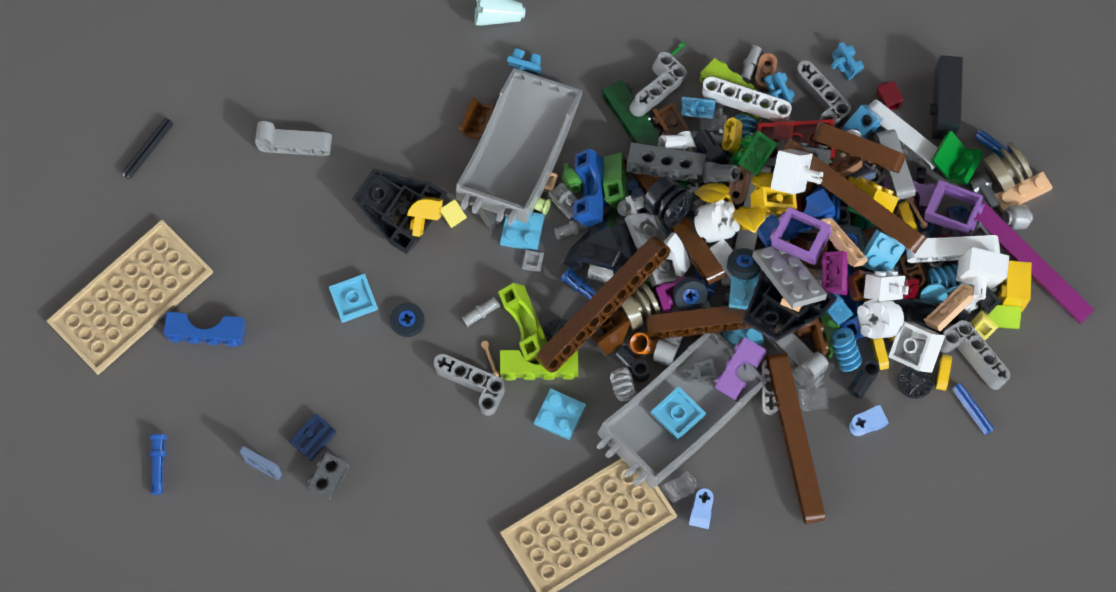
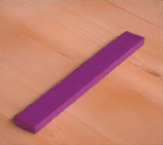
[975,202,1094,324]

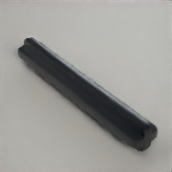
[122,118,173,180]

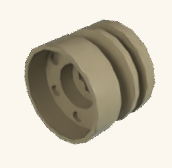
[983,142,1032,192]
[619,282,661,331]

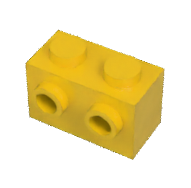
[750,187,797,217]

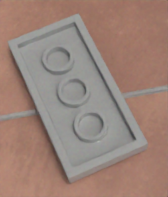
[625,212,684,287]
[752,246,827,309]

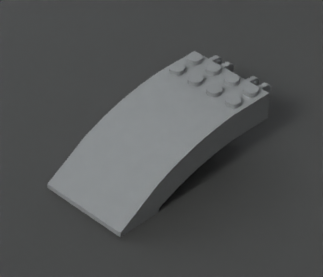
[456,68,583,226]
[596,332,768,489]

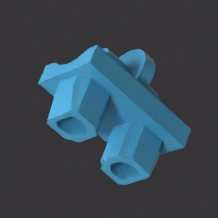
[831,42,864,81]
[507,48,542,75]
[764,72,795,104]
[681,96,715,119]
[826,293,853,326]

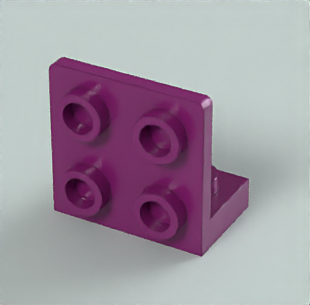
[821,251,848,295]
[655,276,692,314]

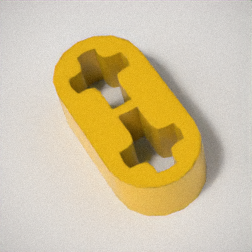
[722,117,743,154]
[898,200,918,231]
[870,338,889,370]
[936,354,952,391]

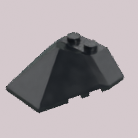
[352,168,448,255]
[563,209,637,274]
[743,270,837,342]

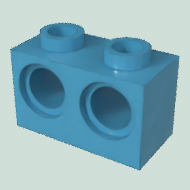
[841,104,883,140]

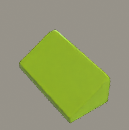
[980,305,1021,329]

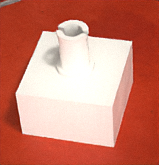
[771,149,823,194]
[956,247,1009,300]
[889,321,945,372]

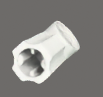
[658,131,697,153]

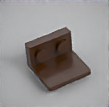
[793,318,829,357]

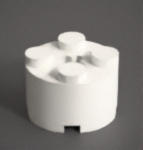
[694,200,740,243]
[857,300,904,339]

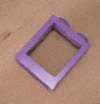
[924,180,985,236]
[770,207,832,265]

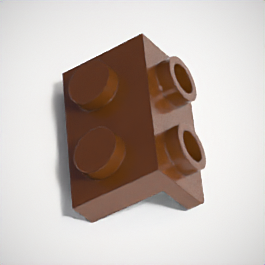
[459,98,496,140]
[652,102,692,135]
[848,270,874,302]

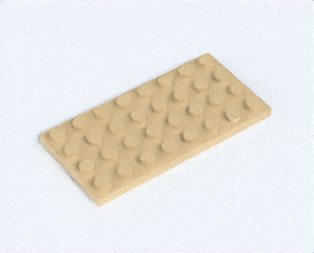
[47,220,213,375]
[500,458,677,592]

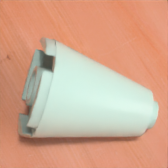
[475,0,525,26]

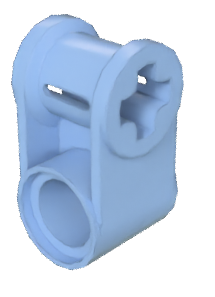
[849,405,889,436]
[689,489,713,529]

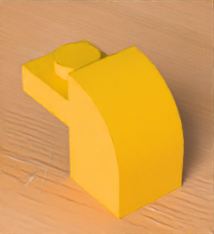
[407,197,443,237]

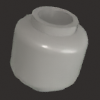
[1002,205,1033,230]

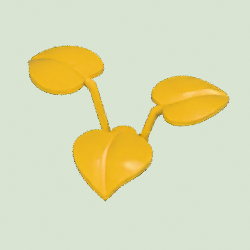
[694,172,774,233]

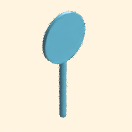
[919,283,970,304]

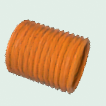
[630,332,658,354]

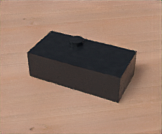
[930,55,963,140]

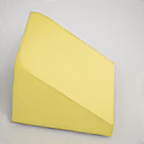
[441,199,467,228]
[970,311,998,340]

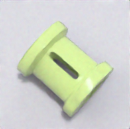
[534,197,551,215]

